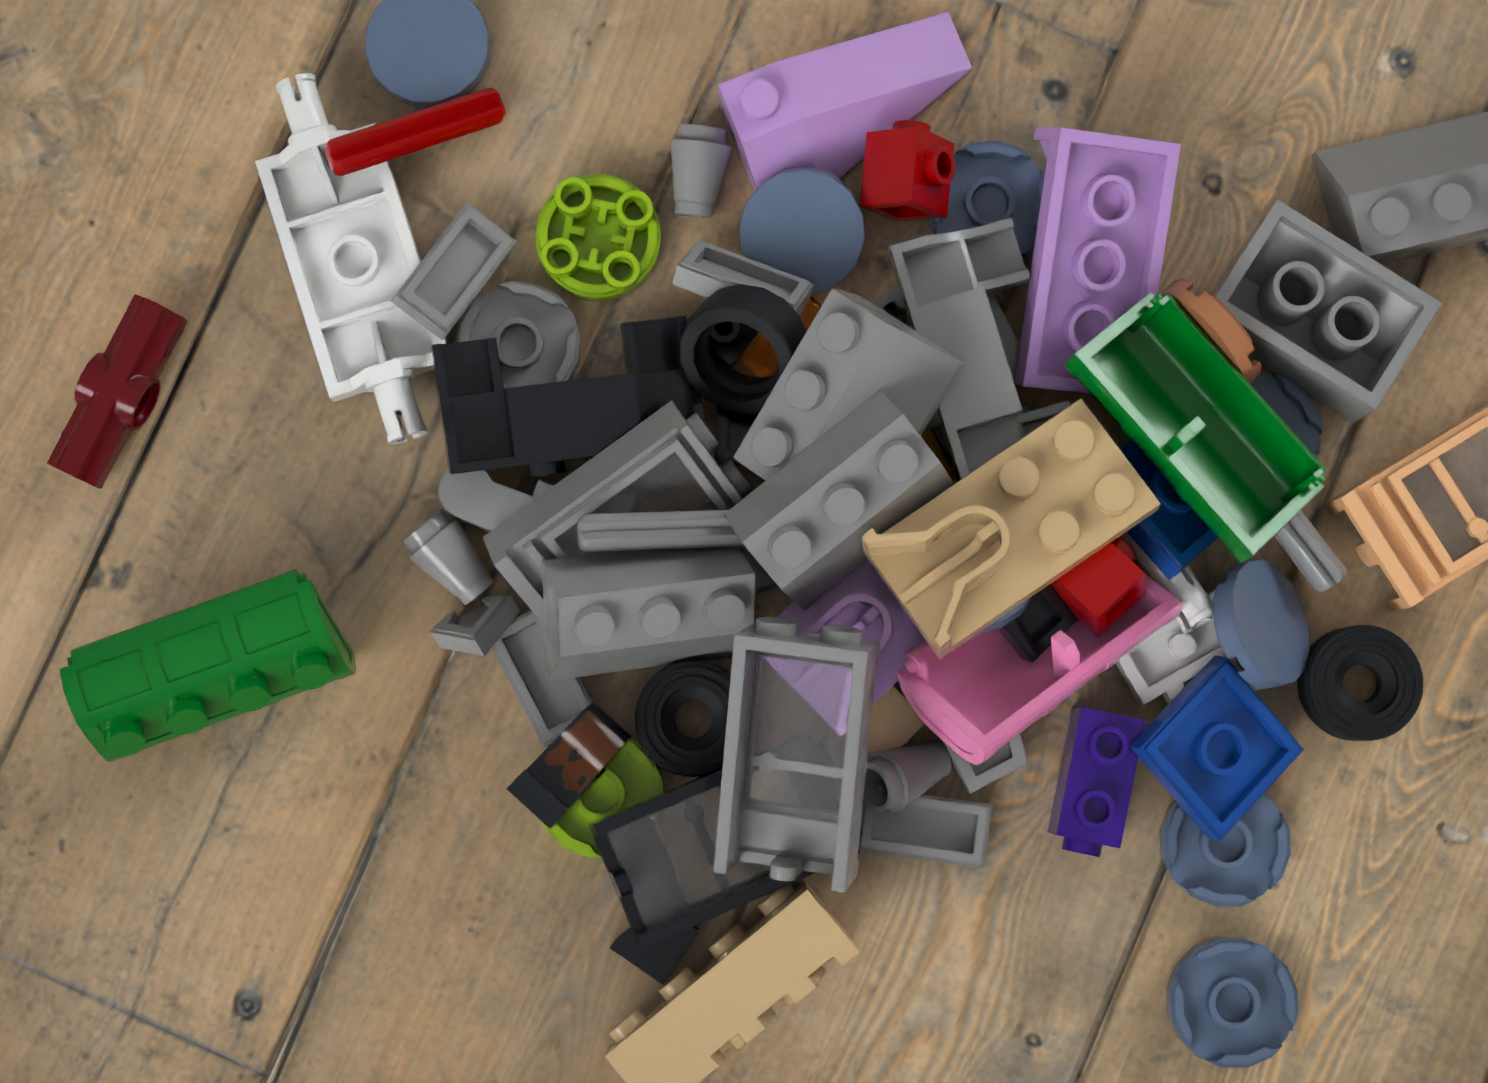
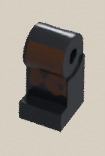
[506,702,632,829]

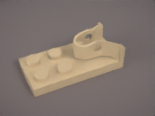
[862,398,1161,660]

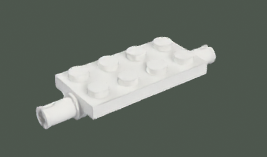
[255,73,447,445]

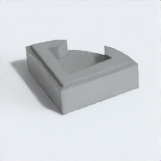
[430,595,521,656]

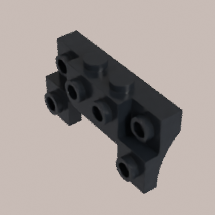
[431,316,705,477]

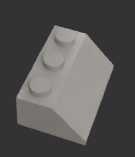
[1312,111,1488,265]
[1210,199,1442,423]
[733,288,964,481]
[724,389,954,610]
[542,547,755,681]

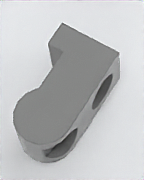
[438,470,553,532]

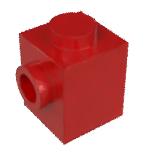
[859,120,955,222]
[1050,536,1145,638]

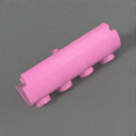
[897,574,1182,765]

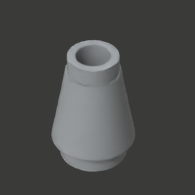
[670,124,732,219]
[403,509,494,606]
[863,741,951,814]

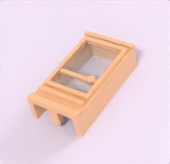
[1324,404,1488,611]

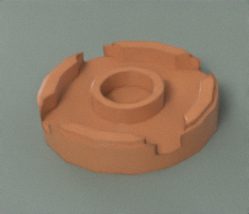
[1160,279,1262,384]

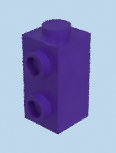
[1047,706,1146,857]

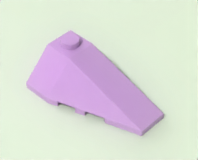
[718,12,972,192]

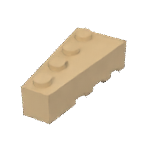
[604,881,860,1083]

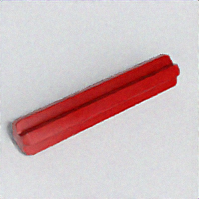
[325,88,506,176]

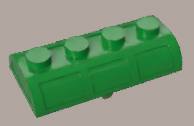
[1064,292,1327,563]
[60,569,356,762]

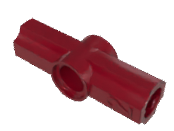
[47,294,188,489]

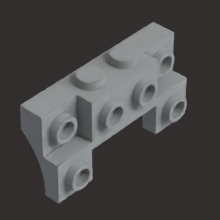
[889,217,1070,481]

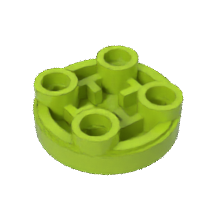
[535,174,661,301]

